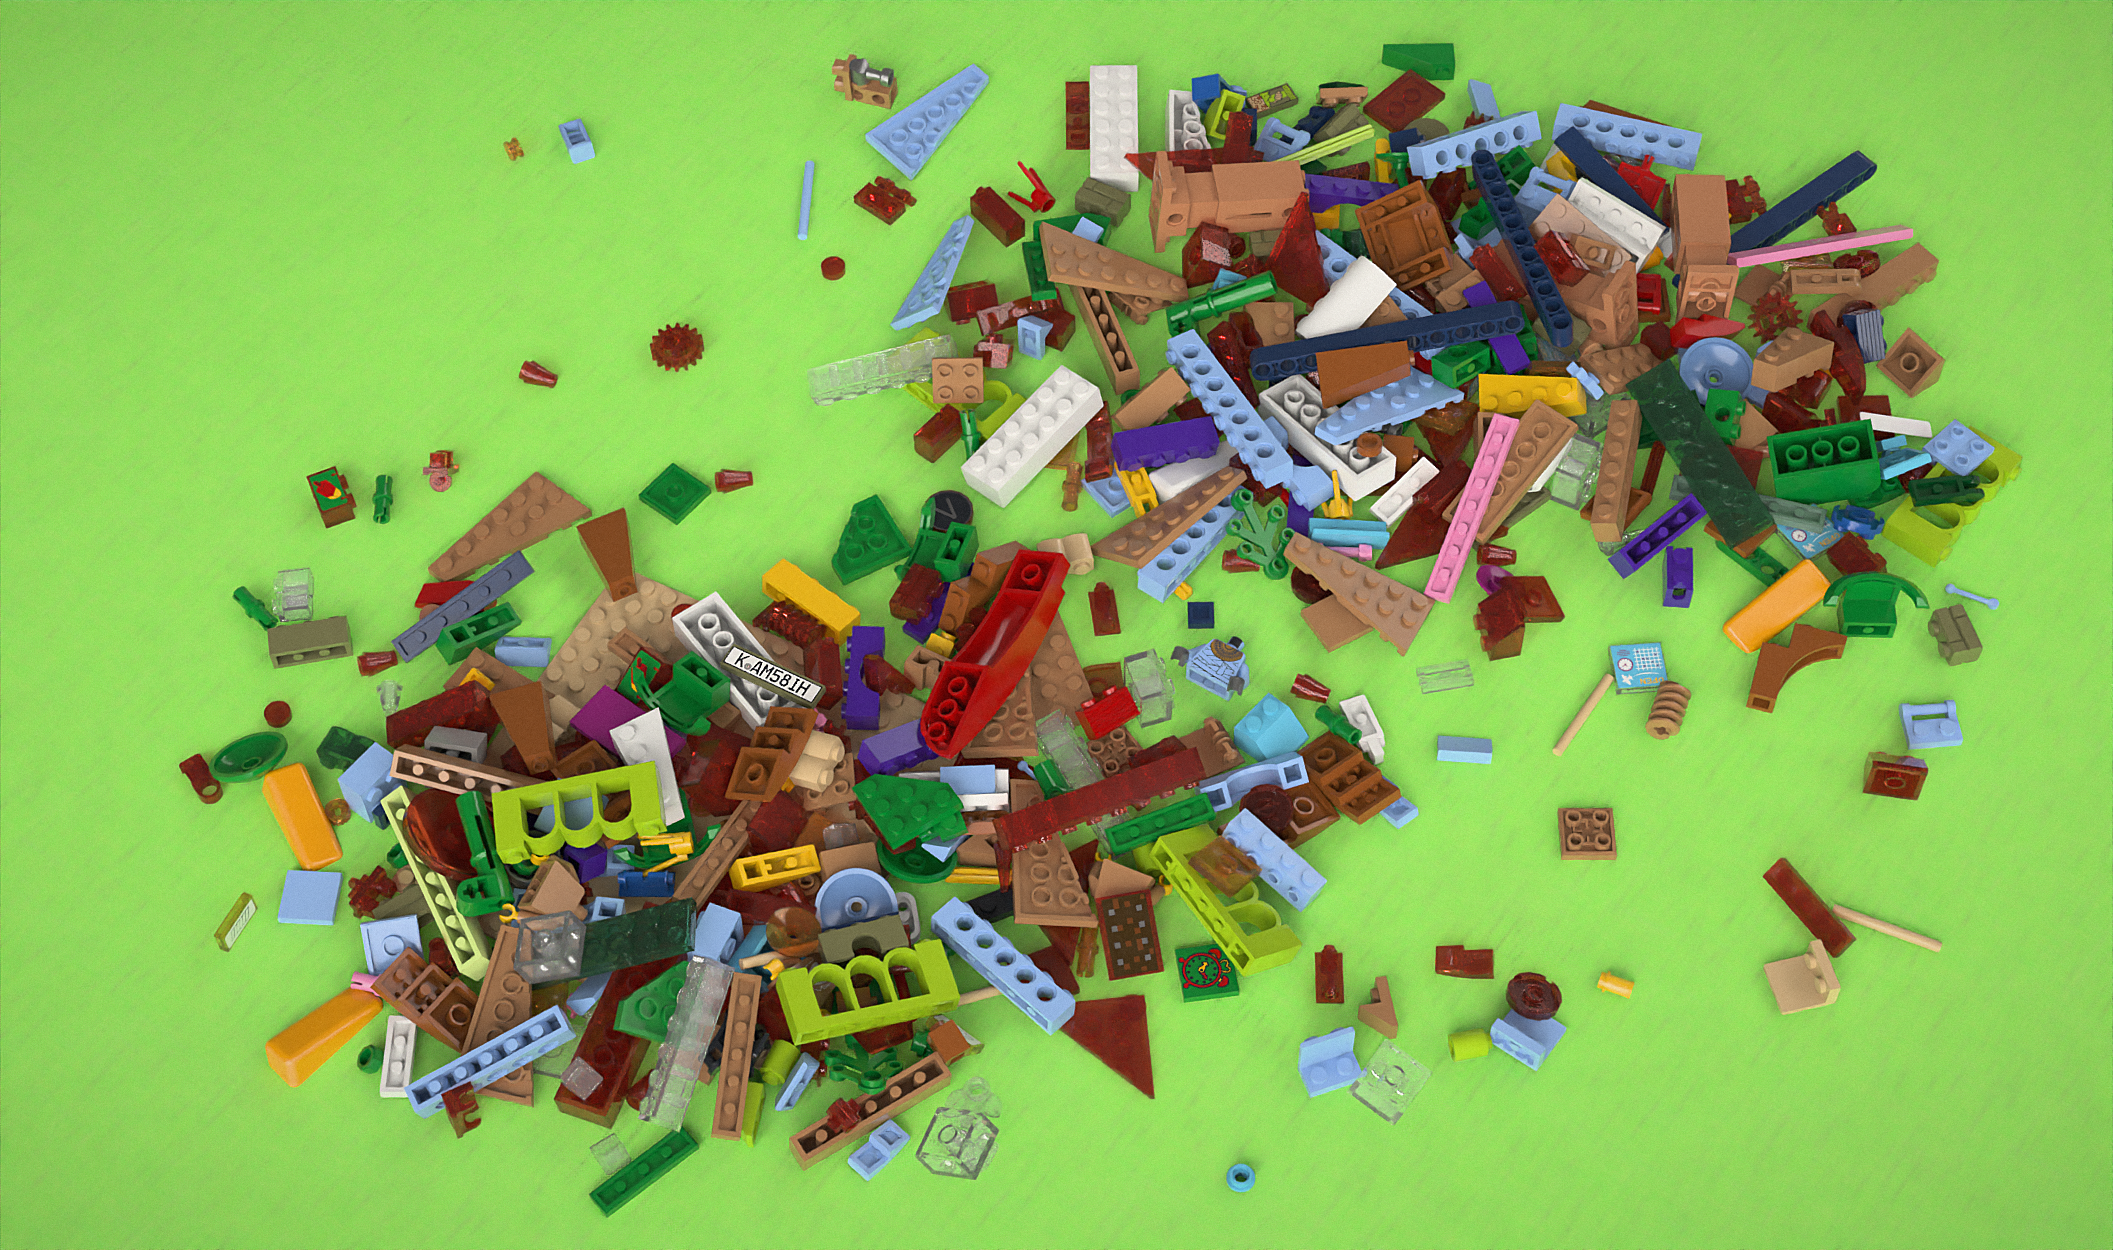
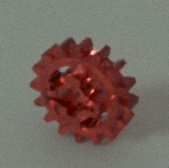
[1747,292,1803,344]
[650,323,705,372]

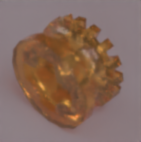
[503,137,524,161]
[325,799,351,826]

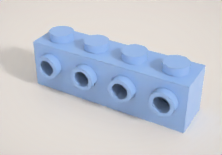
[1219,808,1327,912]

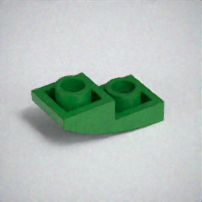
[1847,476,1905,509]

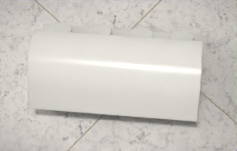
[1567,177,1666,274]
[1294,255,1397,340]
[899,768,1010,813]

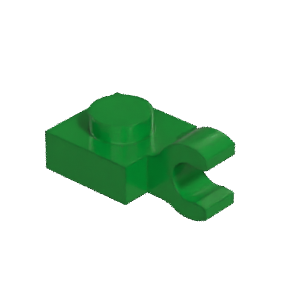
[919,810,968,843]

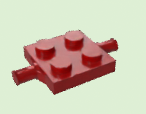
[1617,155,1666,211]

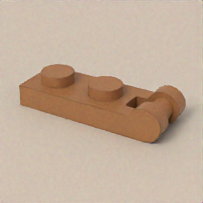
[1790,269,1862,297]

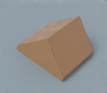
[1876,327,1945,398]

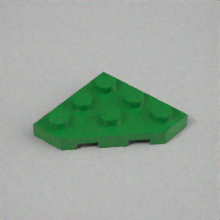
[831,494,912,586]
[852,774,964,850]
[613,961,708,1051]

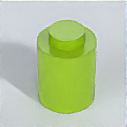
[1131,841,1164,880]
[1448,1028,1492,1062]
[759,1040,800,1086]

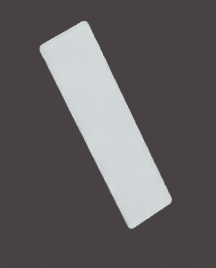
[1860,412,1932,438]

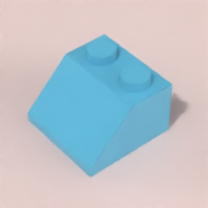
[1234,693,1309,762]
[724,924,806,1003]

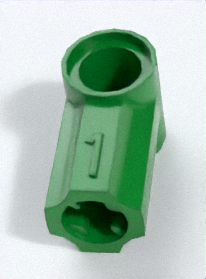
[1033,759,1080,811]

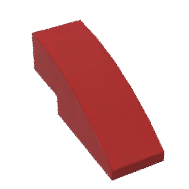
[1670,314,1745,349]

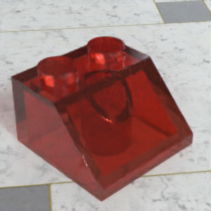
[1182,221,1232,289]
[944,279,1000,325]
[1761,392,1822,434]
[1473,584,1525,661]
[1863,752,1928,801]
[746,789,809,855]

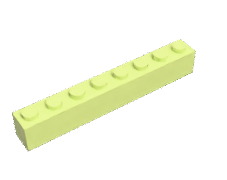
[380,785,493,981]

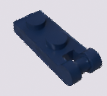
[1279,105,1335,145]

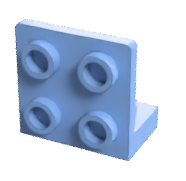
[1919,419,1995,476]
[1490,1008,1566,1072]
[1297,1027,1364,1098]

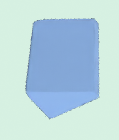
[1467,79,1500,124]
[495,637,552,667]
[1437,736,1492,764]
[940,765,996,795]
[921,835,971,862]
[566,970,619,1016]
[775,1052,820,1111]

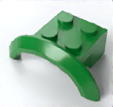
[894,497,979,583]
[1823,571,1930,638]
[632,651,731,736]
[613,787,721,869]

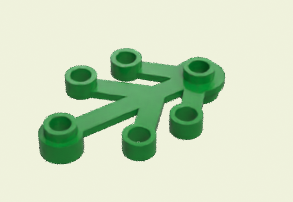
[1225,489,1295,580]
[824,1030,903,1095]

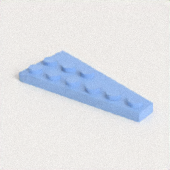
[865,63,989,181]
[890,215,974,331]
[1315,366,1464,446]

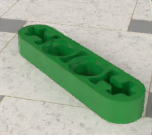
[1715,540,1789,587]

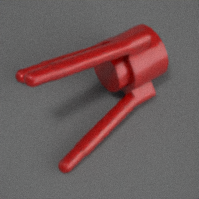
[1008,161,1056,213]

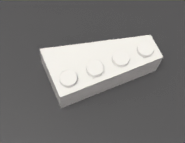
[1165,90,1217,173]
[610,707,685,826]

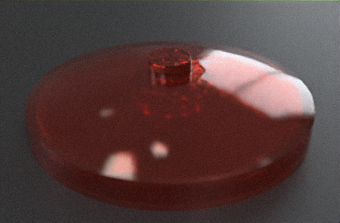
[402,788,495,882]

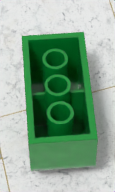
[1766,418,1881,506]

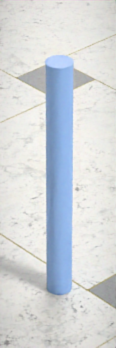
[798,161,815,240]

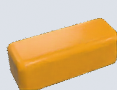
[1722,559,1831,653]
[262,762,343,871]
[265,986,383,1087]

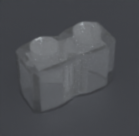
[272,567,314,622]

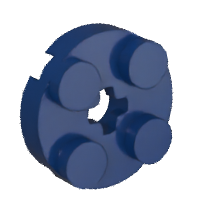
[1831,505,1885,540]

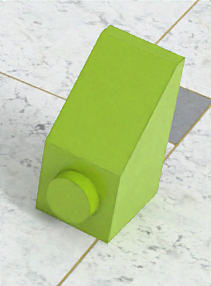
[1203,89,1246,142]
[741,1082,766,1148]

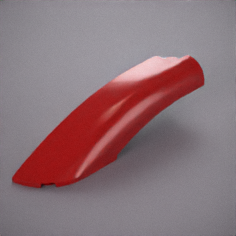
[920,549,1071,759]

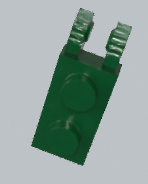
[1907,475,1985,507]

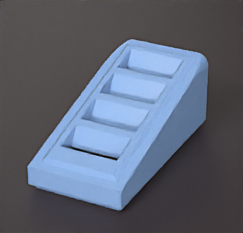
[558,118,595,164]

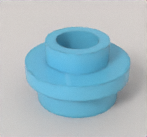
[1226,1164,1255,1192]

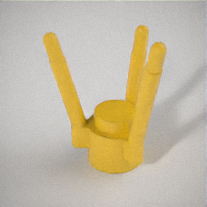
[1321,470,1353,520]
[637,832,694,877]

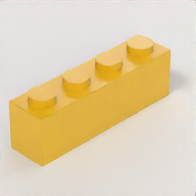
[762,558,861,647]

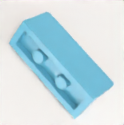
[1308,518,1390,549]

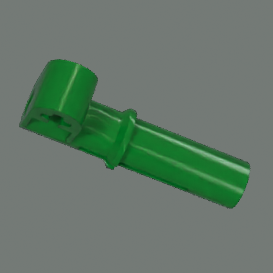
[1166,270,1278,338]
[456,791,515,917]

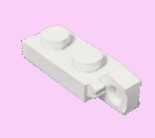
[1339,694,1385,765]

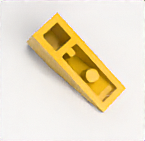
[728,844,821,896]

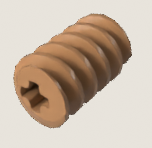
[1645,680,1692,740]

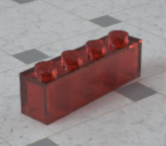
[386,680,492,749]

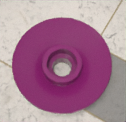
[1476,565,1524,603]

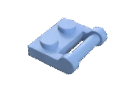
[1251,117,1310,162]
[1514,166,1577,215]
[1899,699,1963,750]

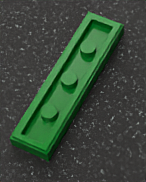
[1022,240,1057,301]
[1104,792,1216,857]
[589,1125,699,1218]

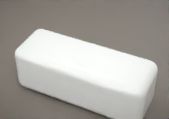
[1148,440,1249,506]

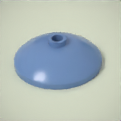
[1679,337,1753,407]
[814,868,898,951]

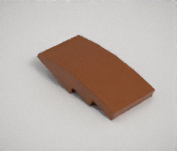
[725,706,818,802]
[1296,731,1402,825]
[549,739,632,849]
[1216,777,1341,872]
[370,946,479,1054]

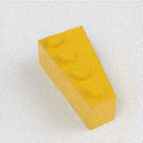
[1478,374,1587,420]

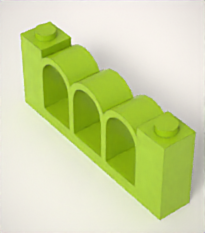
[885,327,1028,447]
[1882,425,2023,568]
[492,761,667,864]
[1149,824,1303,977]
[776,939,961,1046]

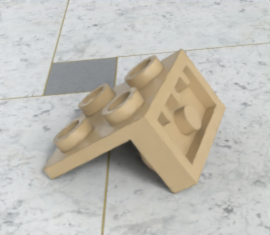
[1763,939,1841,1015]

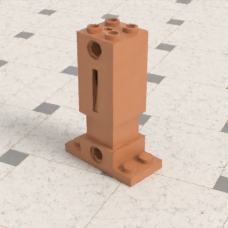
[1148,151,1309,253]
[1669,174,1739,324]
[1478,239,1639,350]

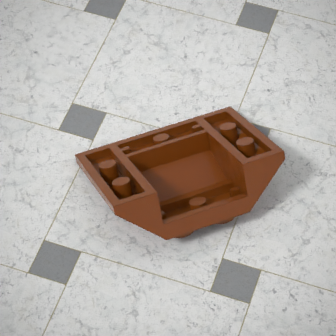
[1355,180,1453,292]

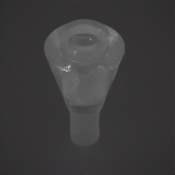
[1598,529,1643,556]
[376,680,403,730]

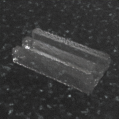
[1416,659,1474,694]

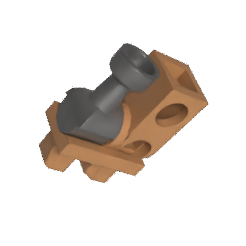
[832,54,898,109]

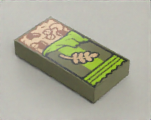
[1245,83,1298,119]

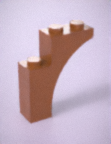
[938,540,1030,639]
[1746,623,1847,714]

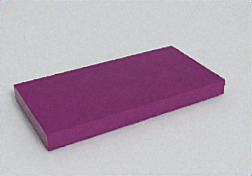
[569,685,686,763]

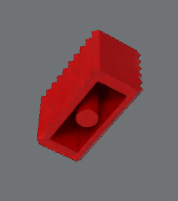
[1075,684,1140,740]

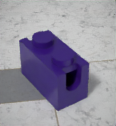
[1662,546,1693,608]

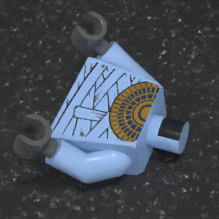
[1170,636,1250,701]

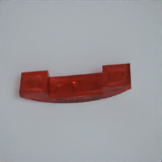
[1066,81,1090,150]
[975,287,1065,336]
[1085,400,1114,483]

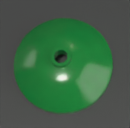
[209,732,288,783]
[876,834,958,884]

